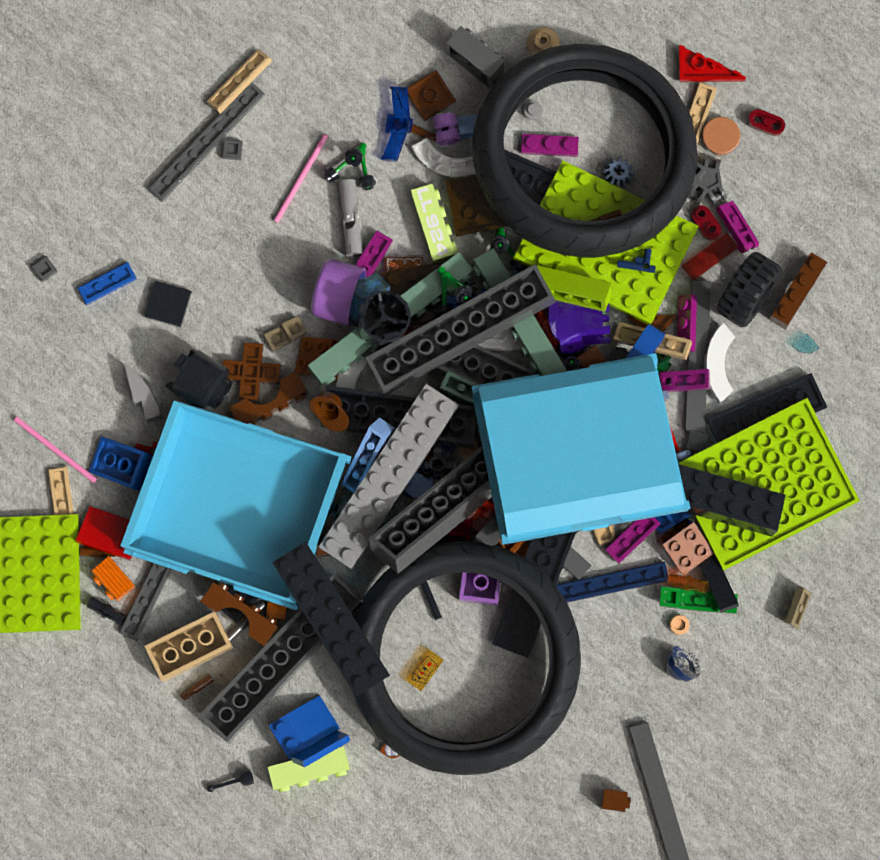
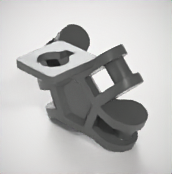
[688,156,727,206]

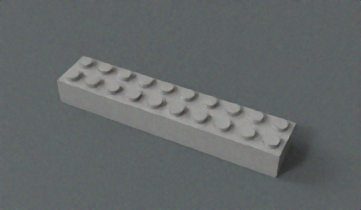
[319,384,459,569]

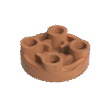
[702,117,740,156]

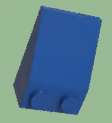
[88,436,154,491]
[269,695,340,760]

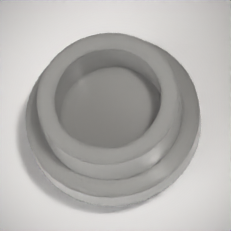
[524,101,543,120]

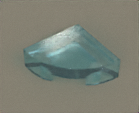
[792,334,819,353]

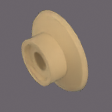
[526,27,560,55]

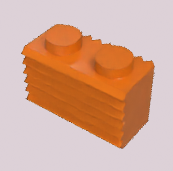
[92,556,136,601]

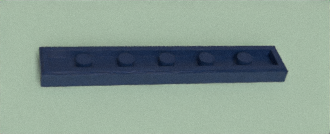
[556,562,669,603]

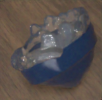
[666,646,700,682]

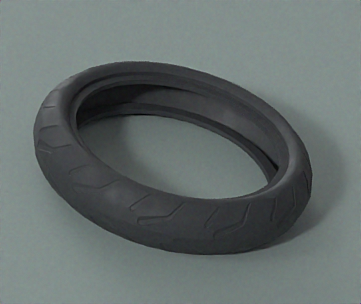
[472,44,698,258]
[353,541,581,775]

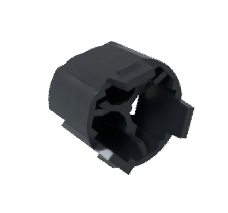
[358,291,411,345]
[165,349,233,409]

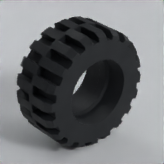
[717,252,782,327]

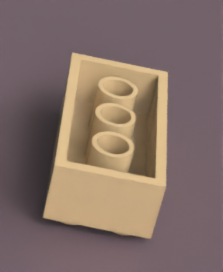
[145,612,234,683]

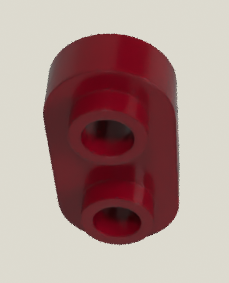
[748,109,785,136]
[691,205,721,241]

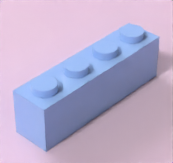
[341,418,395,493]

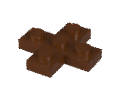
[223,343,281,401]

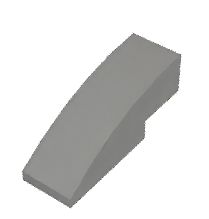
[125,366,163,422]

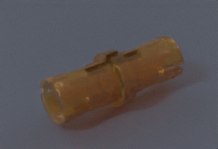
[668,573,708,593]

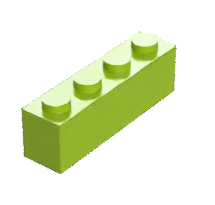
[537,265,612,312]

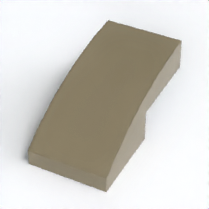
[263,316,307,353]

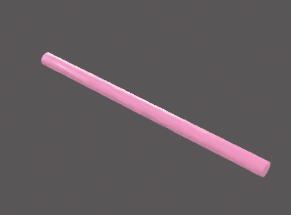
[273,134,328,223]
[14,417,97,483]

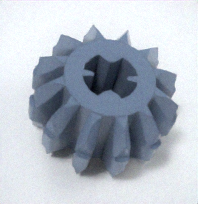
[602,156,635,188]

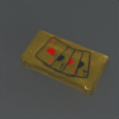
[406,649,444,692]

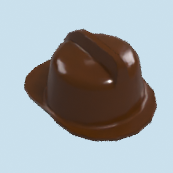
[309,390,349,432]

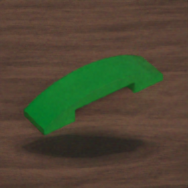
[659,587,738,614]

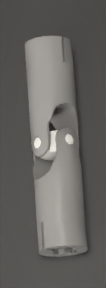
[339,179,362,257]

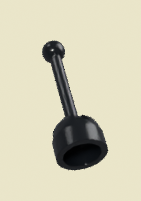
[207,769,254,792]

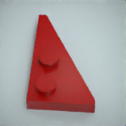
[679,45,746,82]

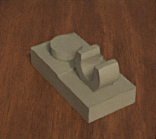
[779,586,812,629]

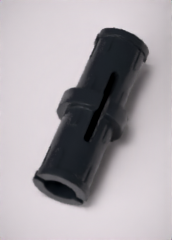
[87,597,126,626]

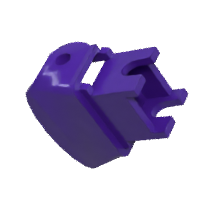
[549,300,610,354]

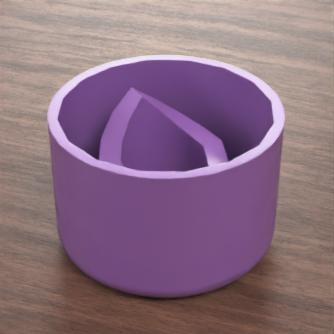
[311,259,366,326]

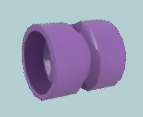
[433,113,461,146]

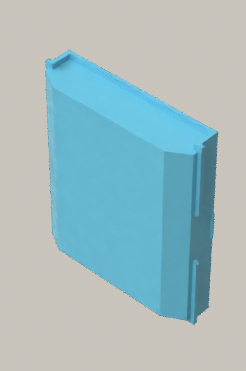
[472,353,690,545]
[121,401,352,611]

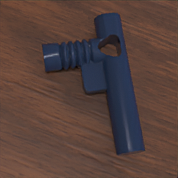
[617,249,656,273]

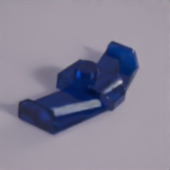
[381,86,413,162]

